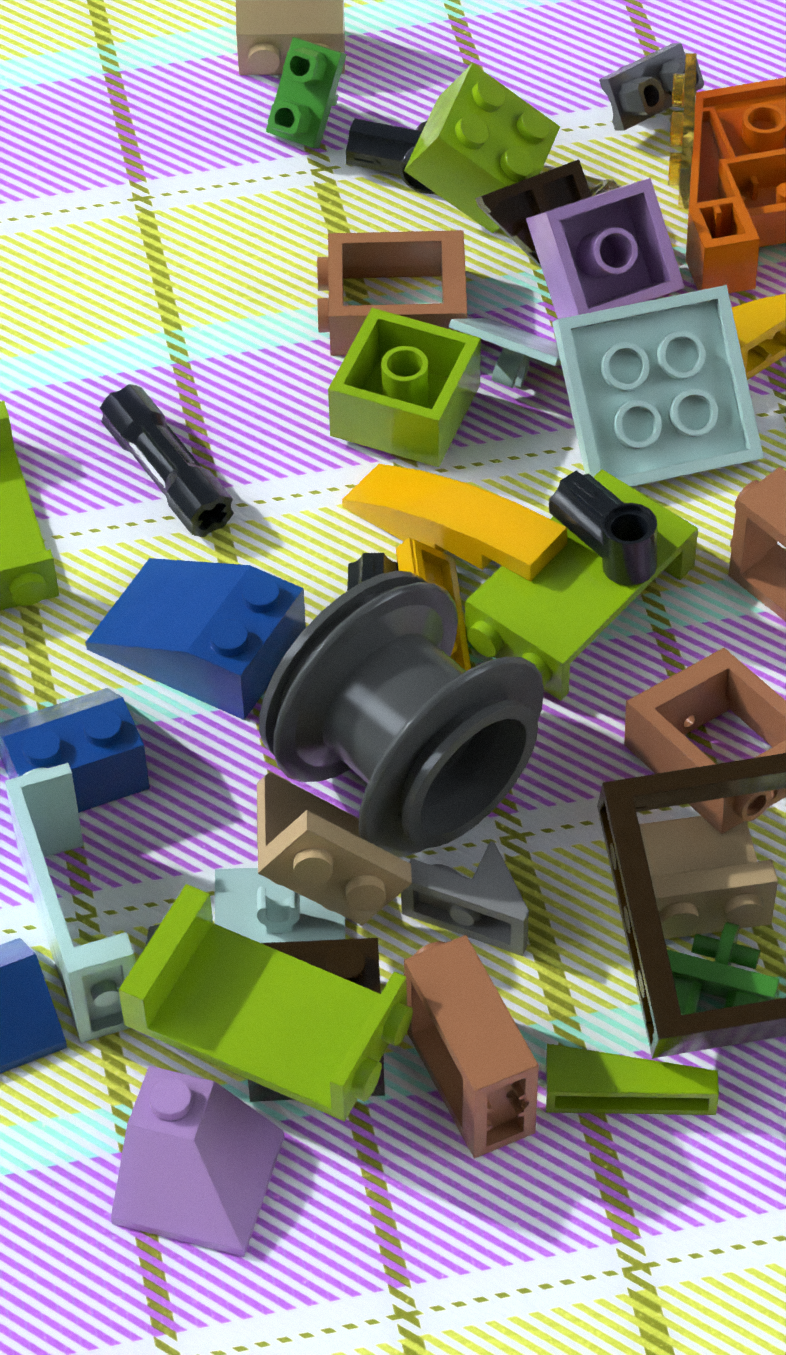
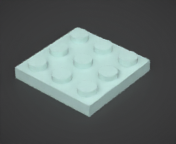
[552,285,764,487]

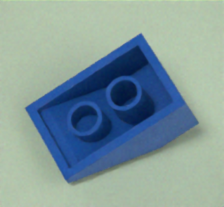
[85,558,306,720]

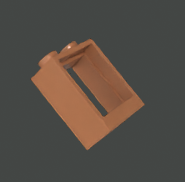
[317,230,467,356]
[728,467,786,622]
[624,648,786,834]
[404,935,539,1159]

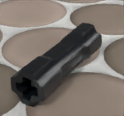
[100,384,234,537]

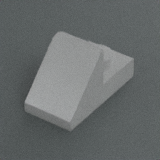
[401,841,529,956]

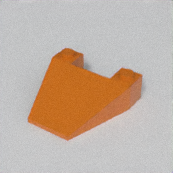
[685,77,786,293]

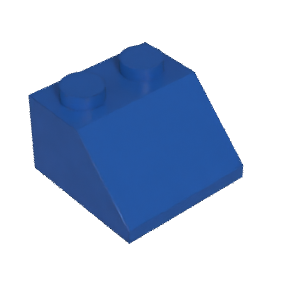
[0,688,150,813]

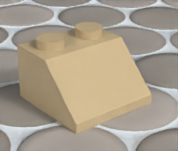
[236,0,345,75]

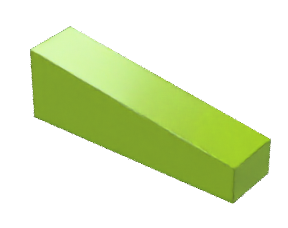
[546,1043,719,1115]

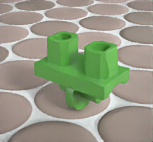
[266,37,347,149]
[667,922,780,1015]

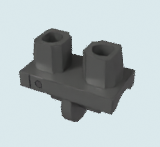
[599,43,704,131]

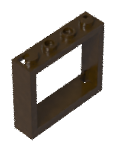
[597,753,786,1059]

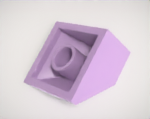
[111,1066,284,1257]

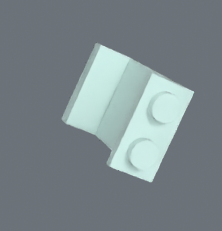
[5,763,136,1043]

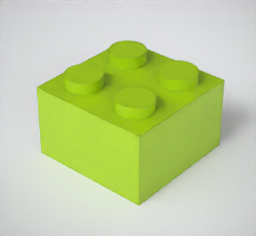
[404,63,560,233]
[328,308,481,467]

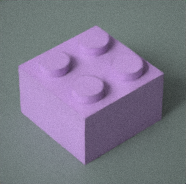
[526,178,685,319]

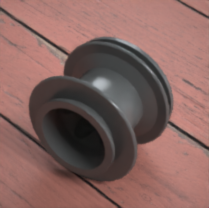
[259,571,544,858]

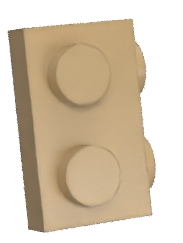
[257,773,412,925]
[639,816,778,939]

